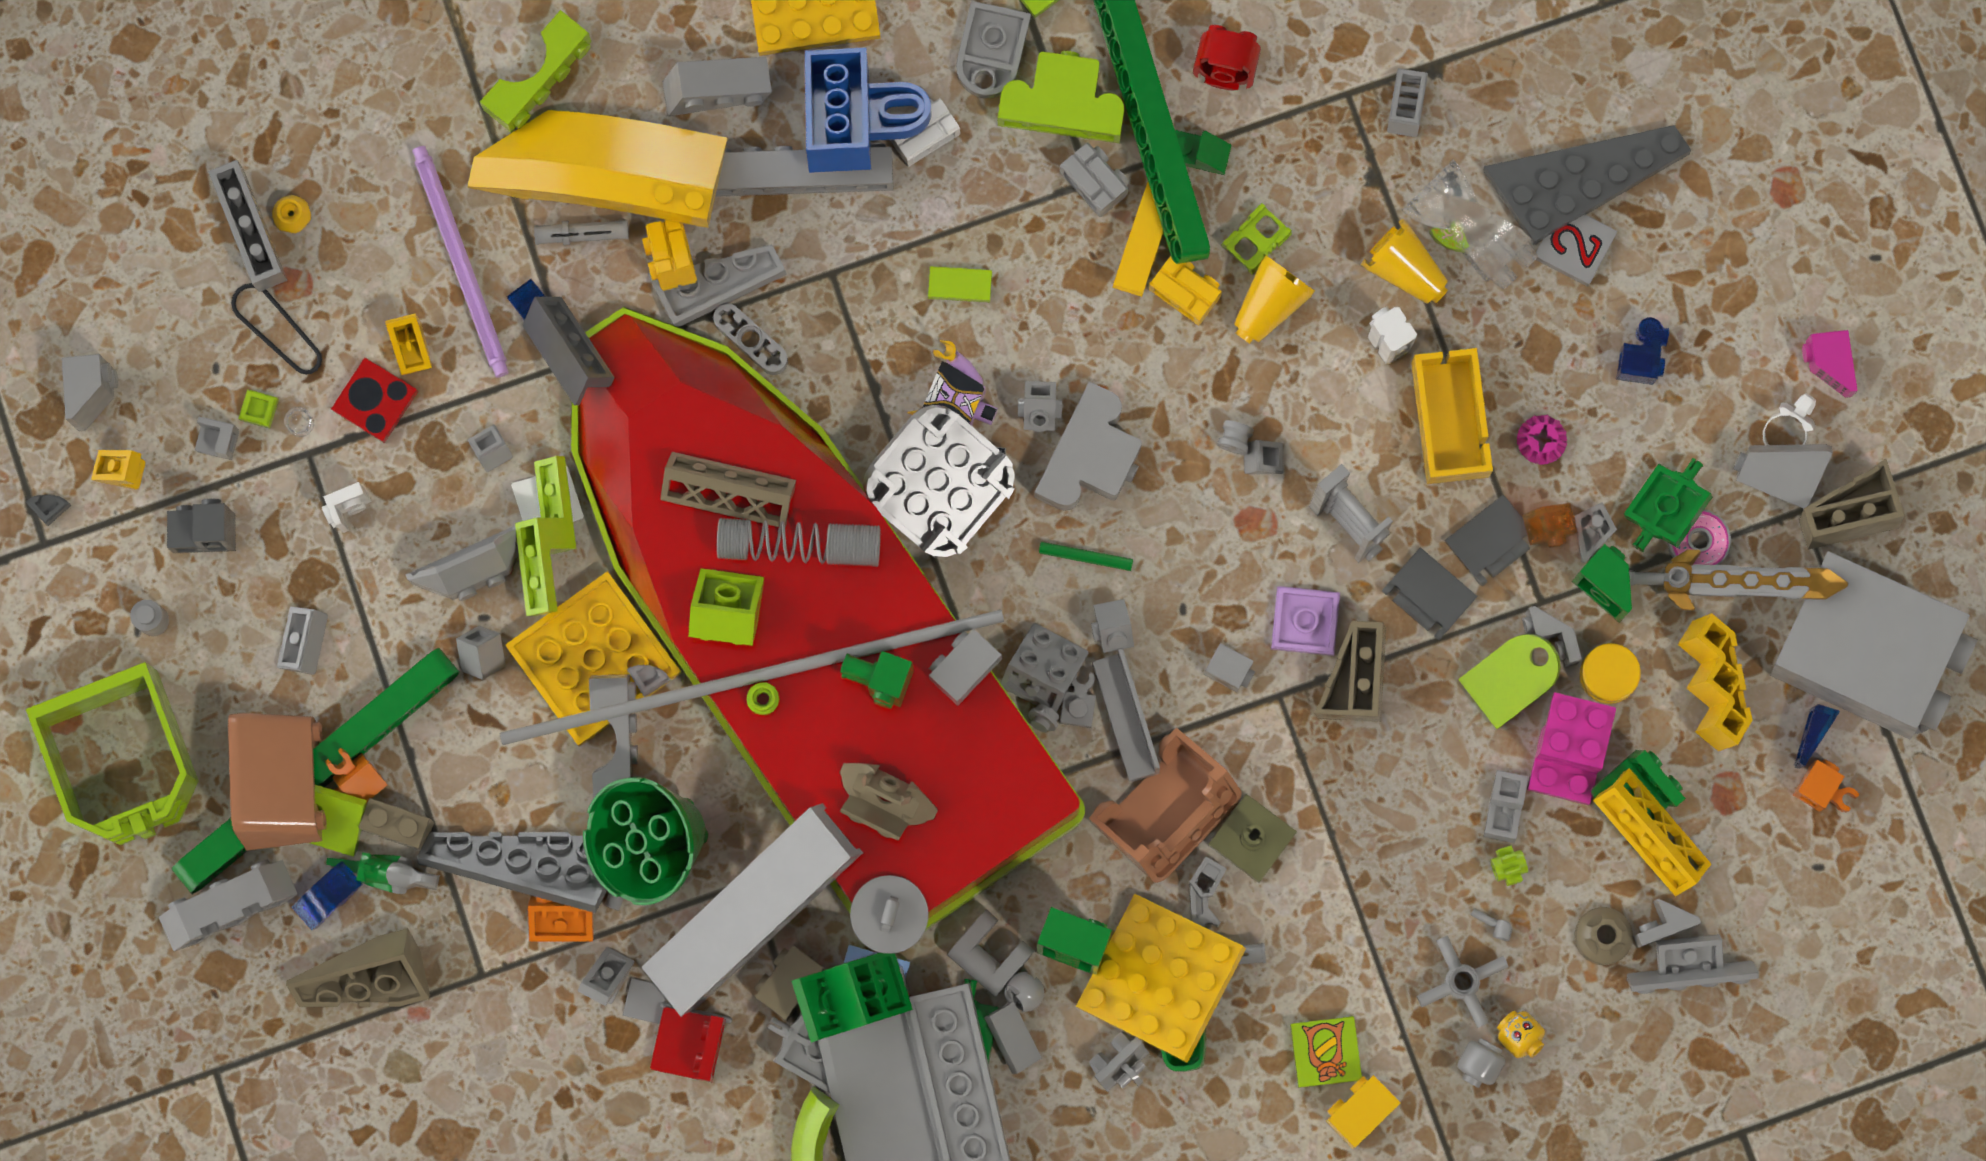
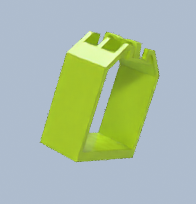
[25,662,199,845]

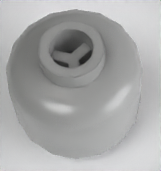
[1457,1038,1506,1088]

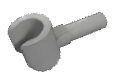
[1471,908,1512,941]

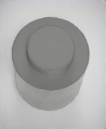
[130,600,169,636]

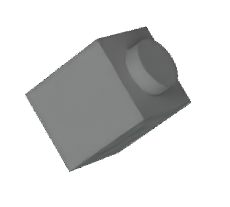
[1204,643,1255,693]

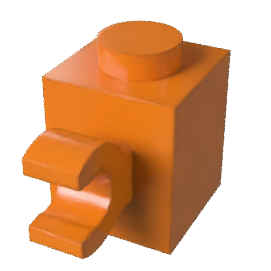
[325,748,388,803]
[1793,759,1859,813]

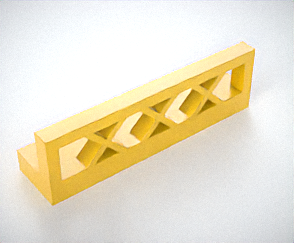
[1593,768,1711,897]

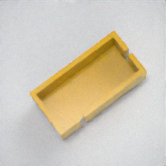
[1411,348,1493,484]

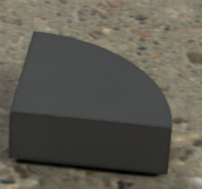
[26,495,72,526]

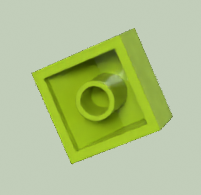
[689,568,764,646]

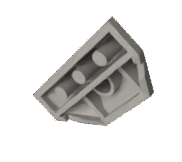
[405,525,519,601]

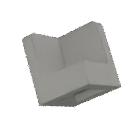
[195,416,239,460]
[456,626,505,680]

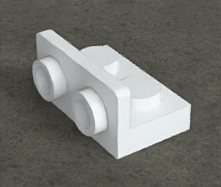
[322,482,371,533]

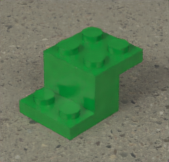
[791,953,913,1043]

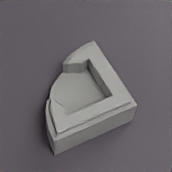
[627,665,671,697]

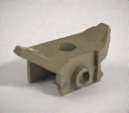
[840,763,938,840]

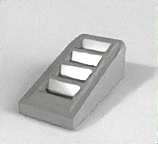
[1387,68,1428,137]

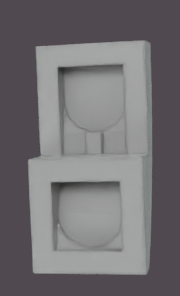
[1483,770,1528,843]

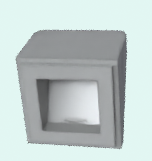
[468,424,513,472]
[1244,440,1283,474]

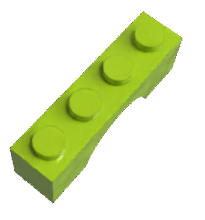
[480,10,591,133]

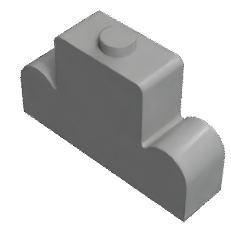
[1034,381,1142,511]

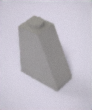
[1733,444,1833,509]

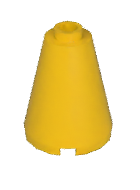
[1361,219,1448,304]
[1234,255,1315,344]

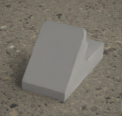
[1633,899,1701,948]
[578,947,635,1006]

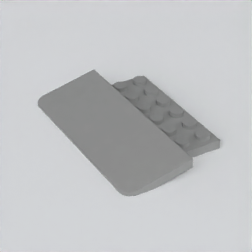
[818,966,1011,1161]

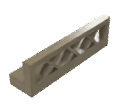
[660,452,796,527]

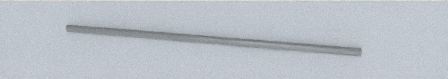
[500,610,1004,745]

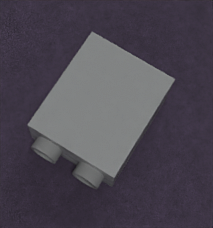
[1770,551,1978,739]

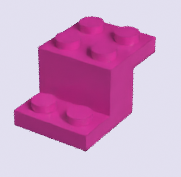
[1527,692,1616,806]

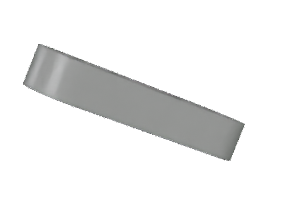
[713,304,788,375]

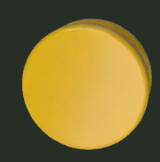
[1579,643,1641,704]

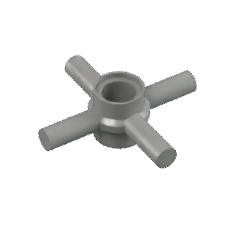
[1416,935,1509,1028]

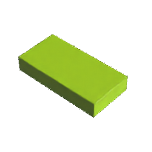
[928,266,992,303]

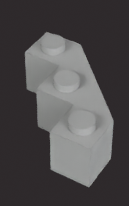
[159,859,298,951]

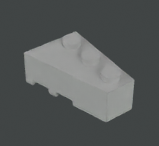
[662,57,772,117]

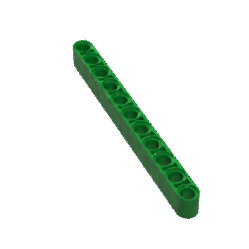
[1093,0,1210,264]
[172,648,460,894]

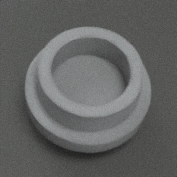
[1028,704,1059,732]

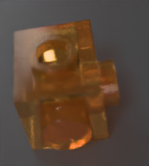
[1522,503,1578,548]

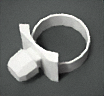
[1763,393,1816,445]

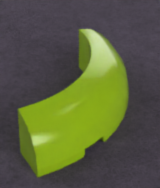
[791,1087,840,1161]

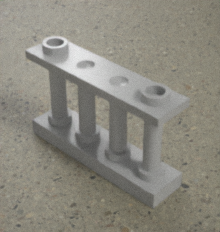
[1309,464,1393,563]

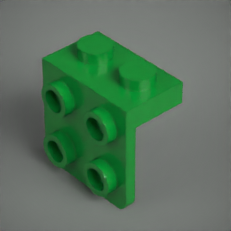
[1591,750,1686,819]

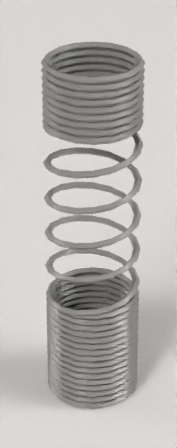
[717,518,880,567]

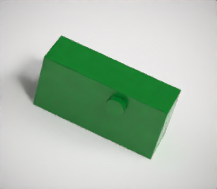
[1037,907,1112,975]

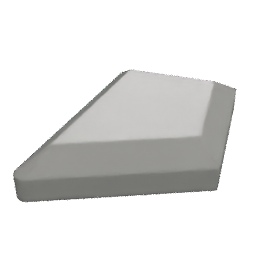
[1574,502,1617,563]

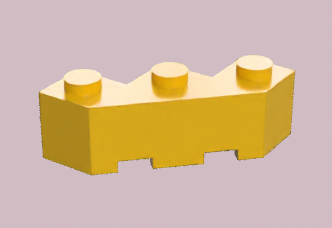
[1678,613,1753,751]

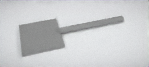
[623,978,732,1024]

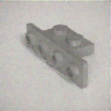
[1627,934,1759,994]

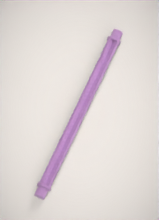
[413,146,509,378]

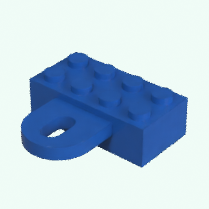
[805,47,932,173]

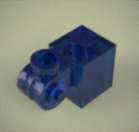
[1616,317,1669,385]

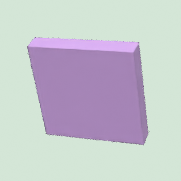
[1271,586,1340,656]

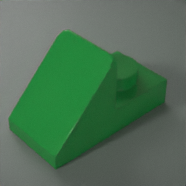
[1175,130,1232,175]

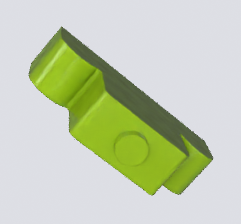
[997,51,1124,144]

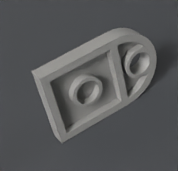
[956,0,1031,98]

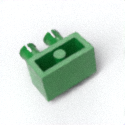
[840,651,914,709]

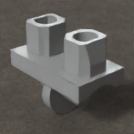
[1089,1031,1149,1092]

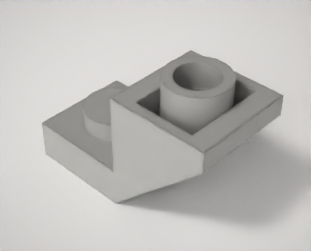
[1522,606,1582,667]

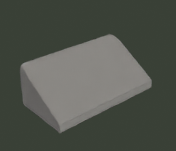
[277,607,328,675]

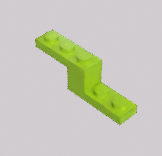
[515,456,576,616]

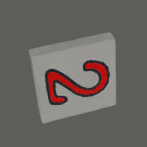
[1533,214,1618,287]

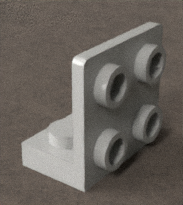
[1001,623,1088,713]

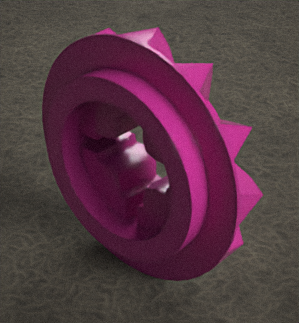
[1517,415,1567,465]

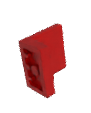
[650,1007,726,1083]

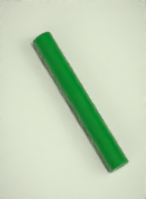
[1039,541,1133,571]

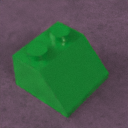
[1572,544,1632,623]

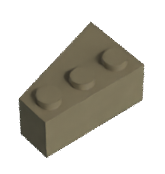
[1314,621,1386,722]

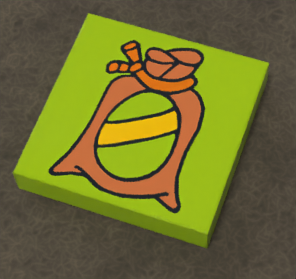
[1290,1016,1362,1088]

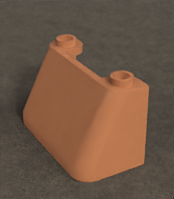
[228,713,327,851]
[1089,727,1242,883]

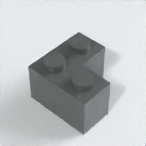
[167,499,236,553]

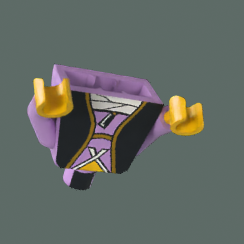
[907,340,998,426]

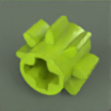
[1490,845,1528,886]

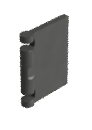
[1445,495,1541,586]
[1382,547,1478,640]

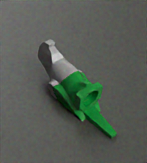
[326,852,440,894]

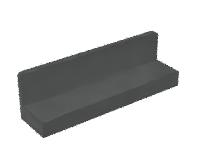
[523,297,615,405]

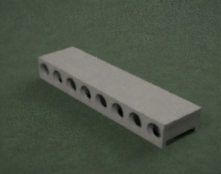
[642,803,863,1016]

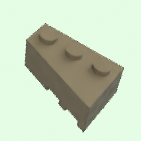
[1799,459,1905,550]

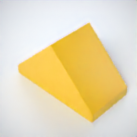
[385,313,432,375]

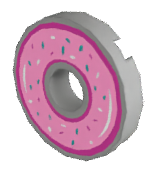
[1667,510,1731,565]

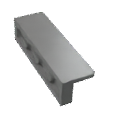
[1092,648,1160,783]

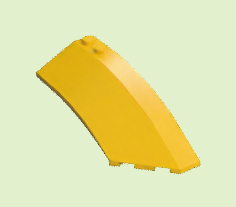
[467,110,728,228]

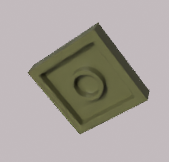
[1208,794,1297,883]

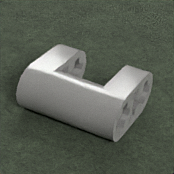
[947,909,1035,997]

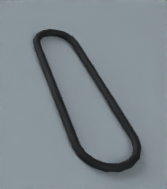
[231,283,322,375]

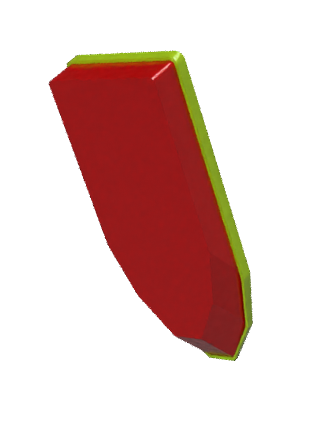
[571,307,1085,953]

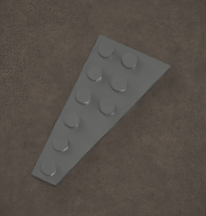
[1483,125,1691,245]
[417,832,607,913]

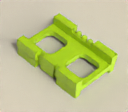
[1221,203,1292,275]

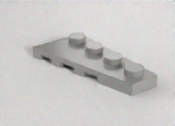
[648,244,787,327]

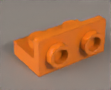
[528,896,594,942]

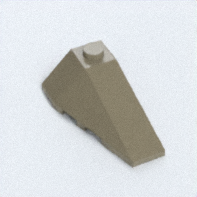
[286,928,430,1007]

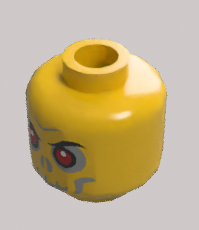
[1497,1010,1545,1058]

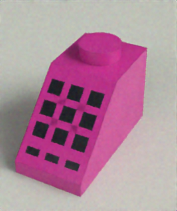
[1802,330,1858,398]

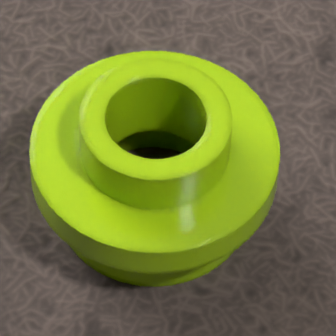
[747,683,779,715]

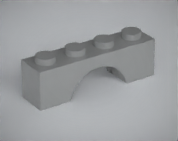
[589,674,638,798]

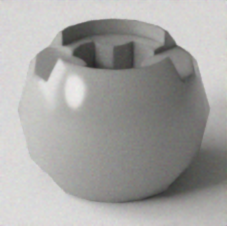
[1004,972,1044,1012]

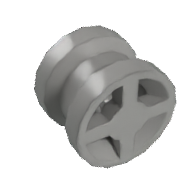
[1217,420,1254,455]

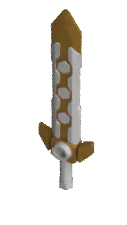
[1629,549,1848,610]

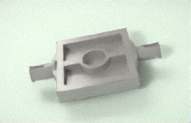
[767,1013,830,1093]

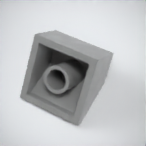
[62,354,118,431]

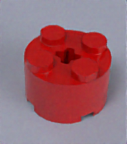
[1193,25,1261,91]

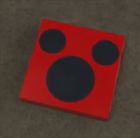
[331,357,418,443]

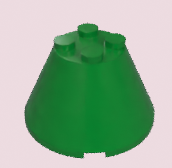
[583,777,708,905]

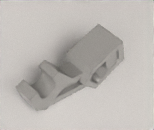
[1189,857,1227,928]

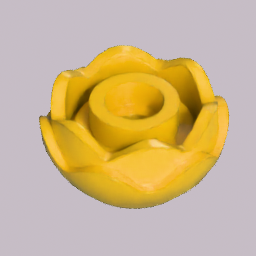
[272,195,311,234]

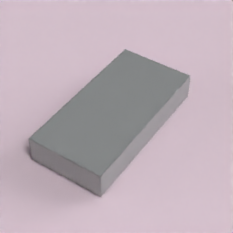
[984,1002,1042,1074]

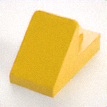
[91,450,146,490]

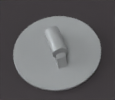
[850,875,928,954]

